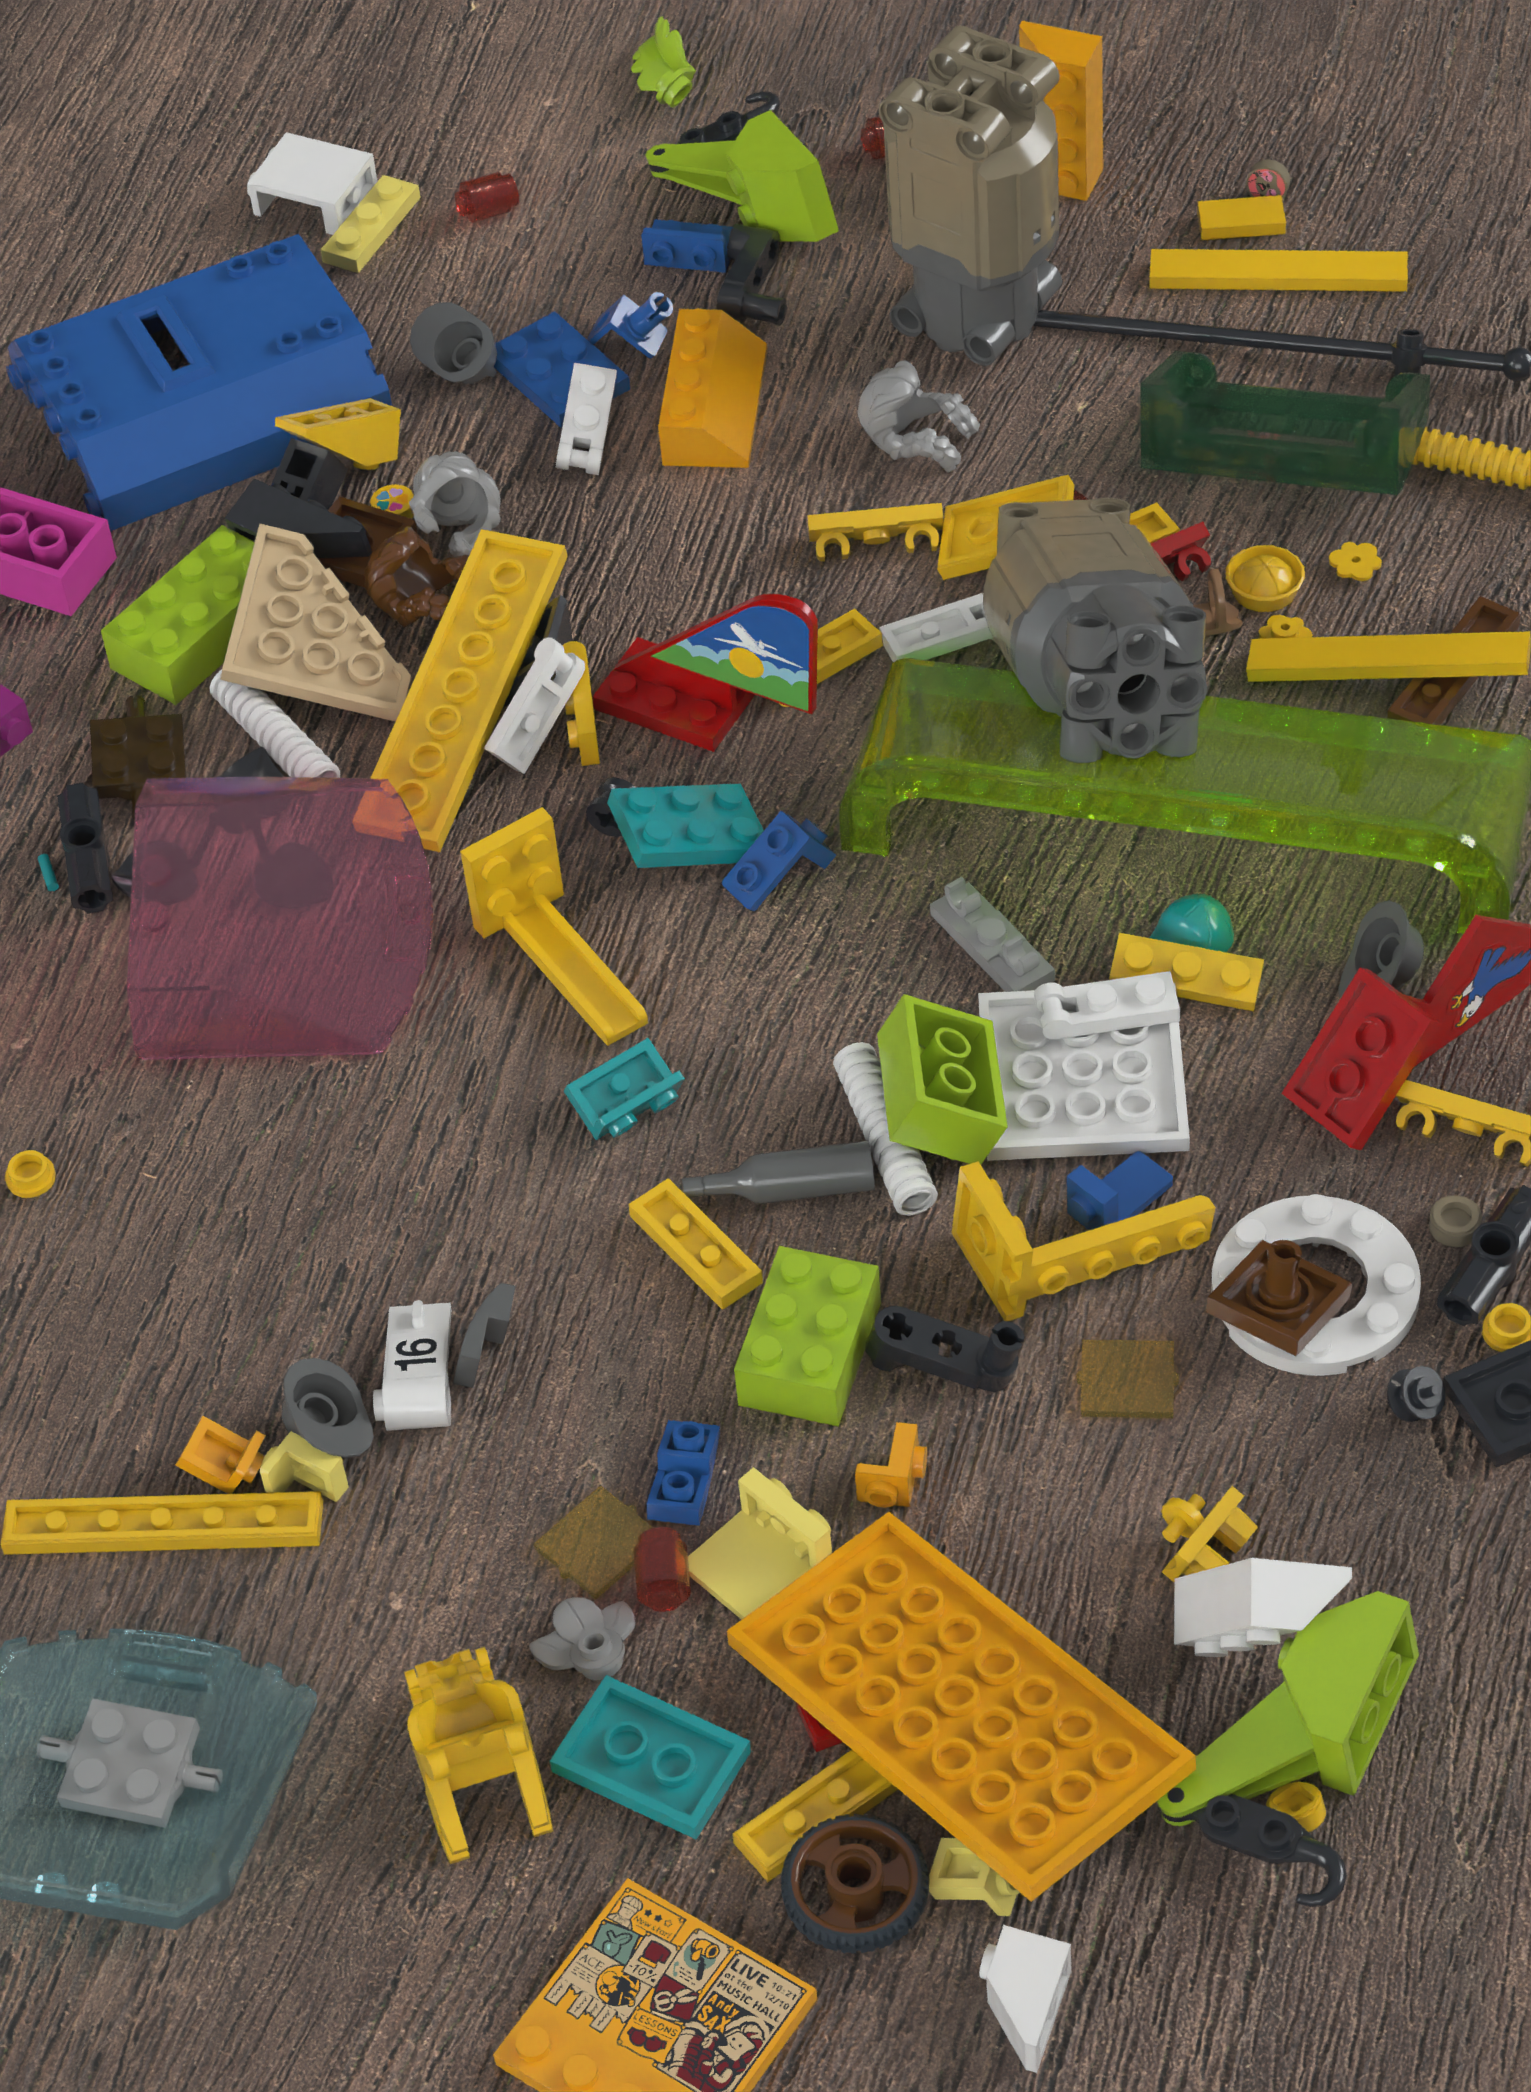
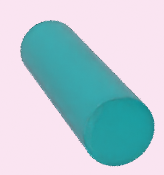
[38,854,59,891]

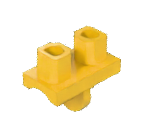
[1161,1486,1258,1582]

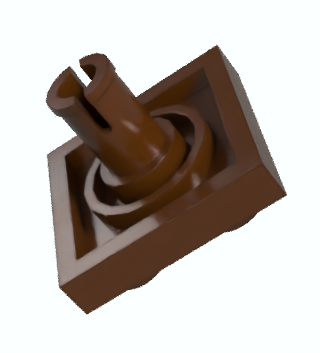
[1206,1240,1352,1356]

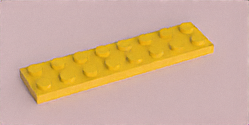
[350,529,568,852]

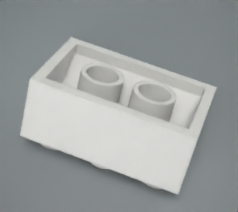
[1174,1558,1352,1657]

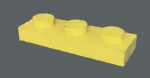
[321,175,420,273]

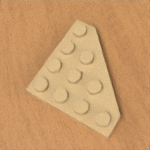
[220,524,411,722]

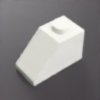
[979,1925,1071,2073]

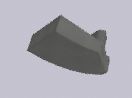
[453,1283,516,1388]

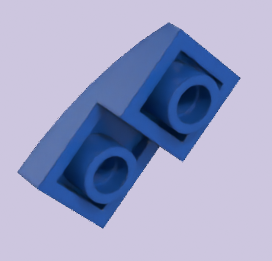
[647,1420,720,1526]

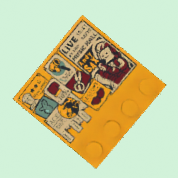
[493,1878,817,2092]

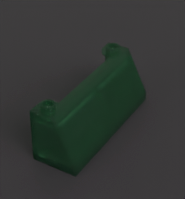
[1140,350,1430,495]

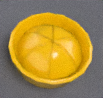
[1226,545,1305,612]

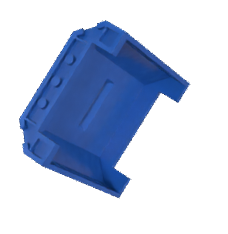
[6,234,392,531]

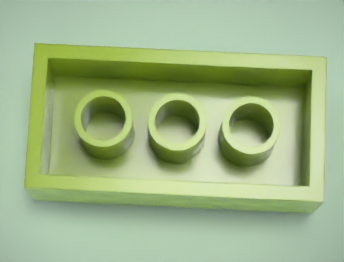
[101,525,255,705]

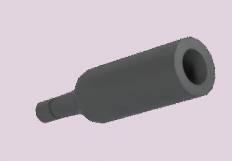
[682,1140,875,1204]

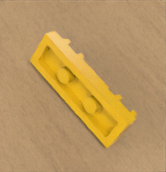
[807,503,943,562]
[1396,1080,1531,1167]

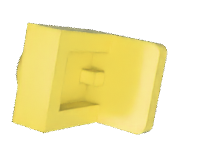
[260,1431,349,1502]

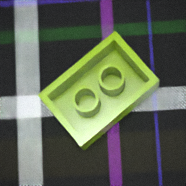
[877,994,1008,1165]
[734,1246,881,1427]

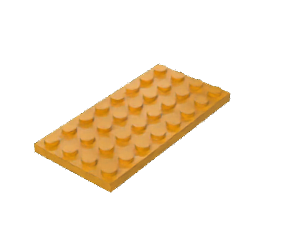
[727,1512,1196,1902]

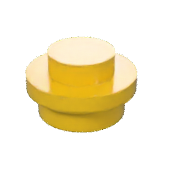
[5,1150,56,1198]
[1482,1303,1531,1352]

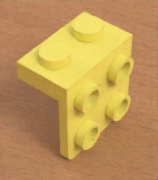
[685,1467,832,1620]

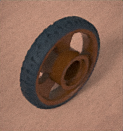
[781,1814,929,1954]

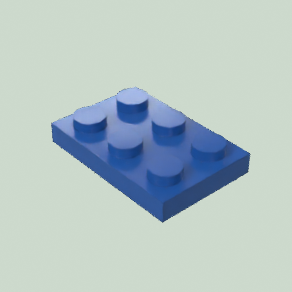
[494,311,630,428]

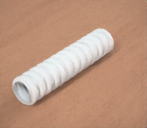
[210,670,340,799]
[833,1042,938,1216]

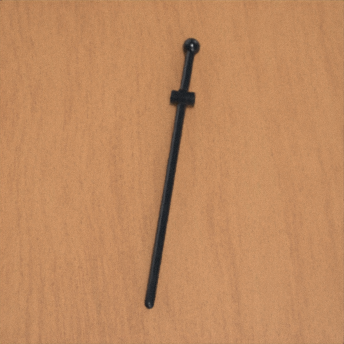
[1033,310,1531,382]

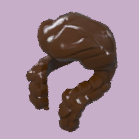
[364,527,469,628]

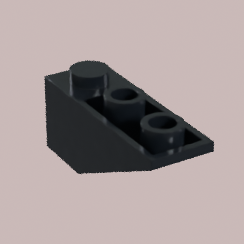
[224,478,373,558]

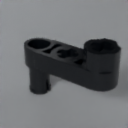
[716,224,787,326]
[865,1306,1024,1392]

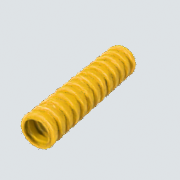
[1409,425,1531,490]

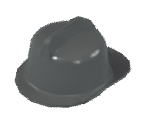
[410,302,497,384]
[1339,900,1424,1000]
[282,1358,374,1458]

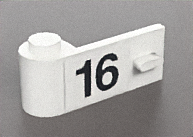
[373,1300,452,1431]

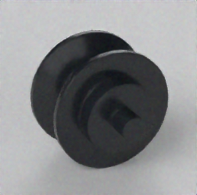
[1387,1366,1446,1422]

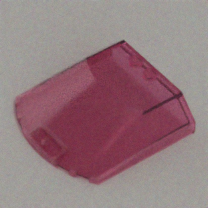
[127,777,433,1060]

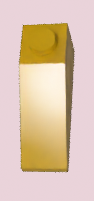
[275,398,401,470]

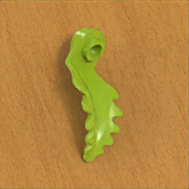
[631,16,696,108]

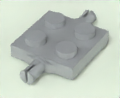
[37,1698,223,1828]

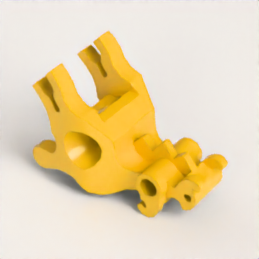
[404,1647,554,1864]

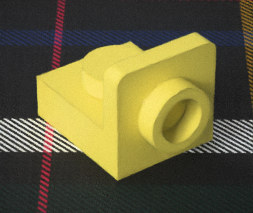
[929,1838,1020,1916]

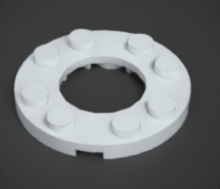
[1211,1194,1421,1376]

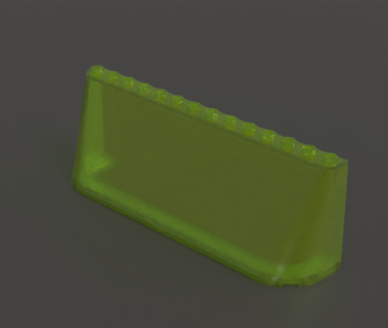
[839,658,1531,934]

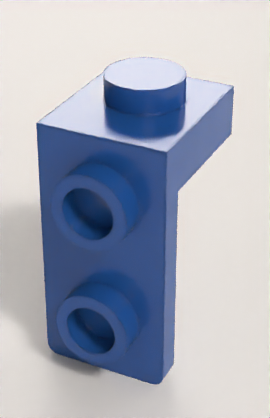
[722,810,836,911]
[1067,1151,1173,1230]

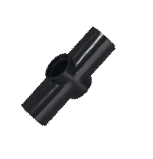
[57,782,113,914]
[1437,1185,1531,1327]

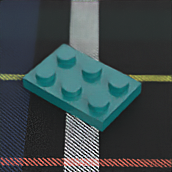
[607,783,764,868]
[550,1675,751,1840]

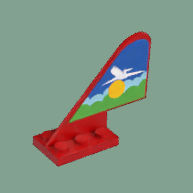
[592,594,818,752]

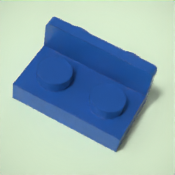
[641,219,733,273]

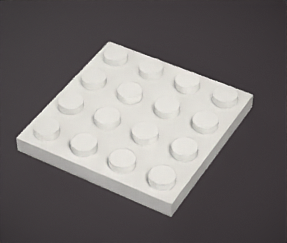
[978,983,1190,1161]

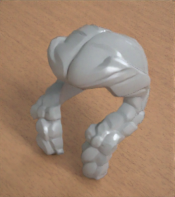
[857,360,980,473]
[409,451,501,557]

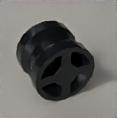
[586,777,637,837]

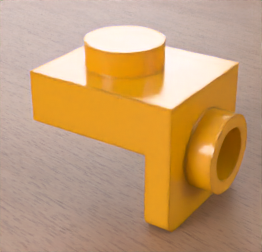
[175,1416,266,1494]
[855,1422,927,1507]

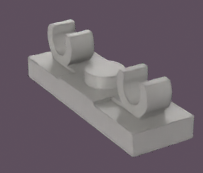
[930,876,1055,992]

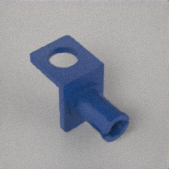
[587,292,673,359]

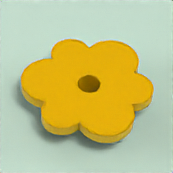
[1329,542,1382,581]
[1259,615,1312,639]

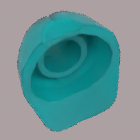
[1149,893,1234,952]

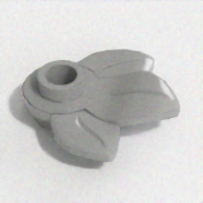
[529,1597,635,1680]

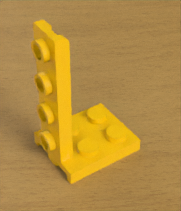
[460,807,648,1046]
[951,1161,1216,1321]

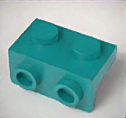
[564,1038,685,1140]

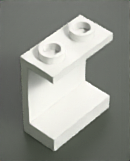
[247,133,377,235]

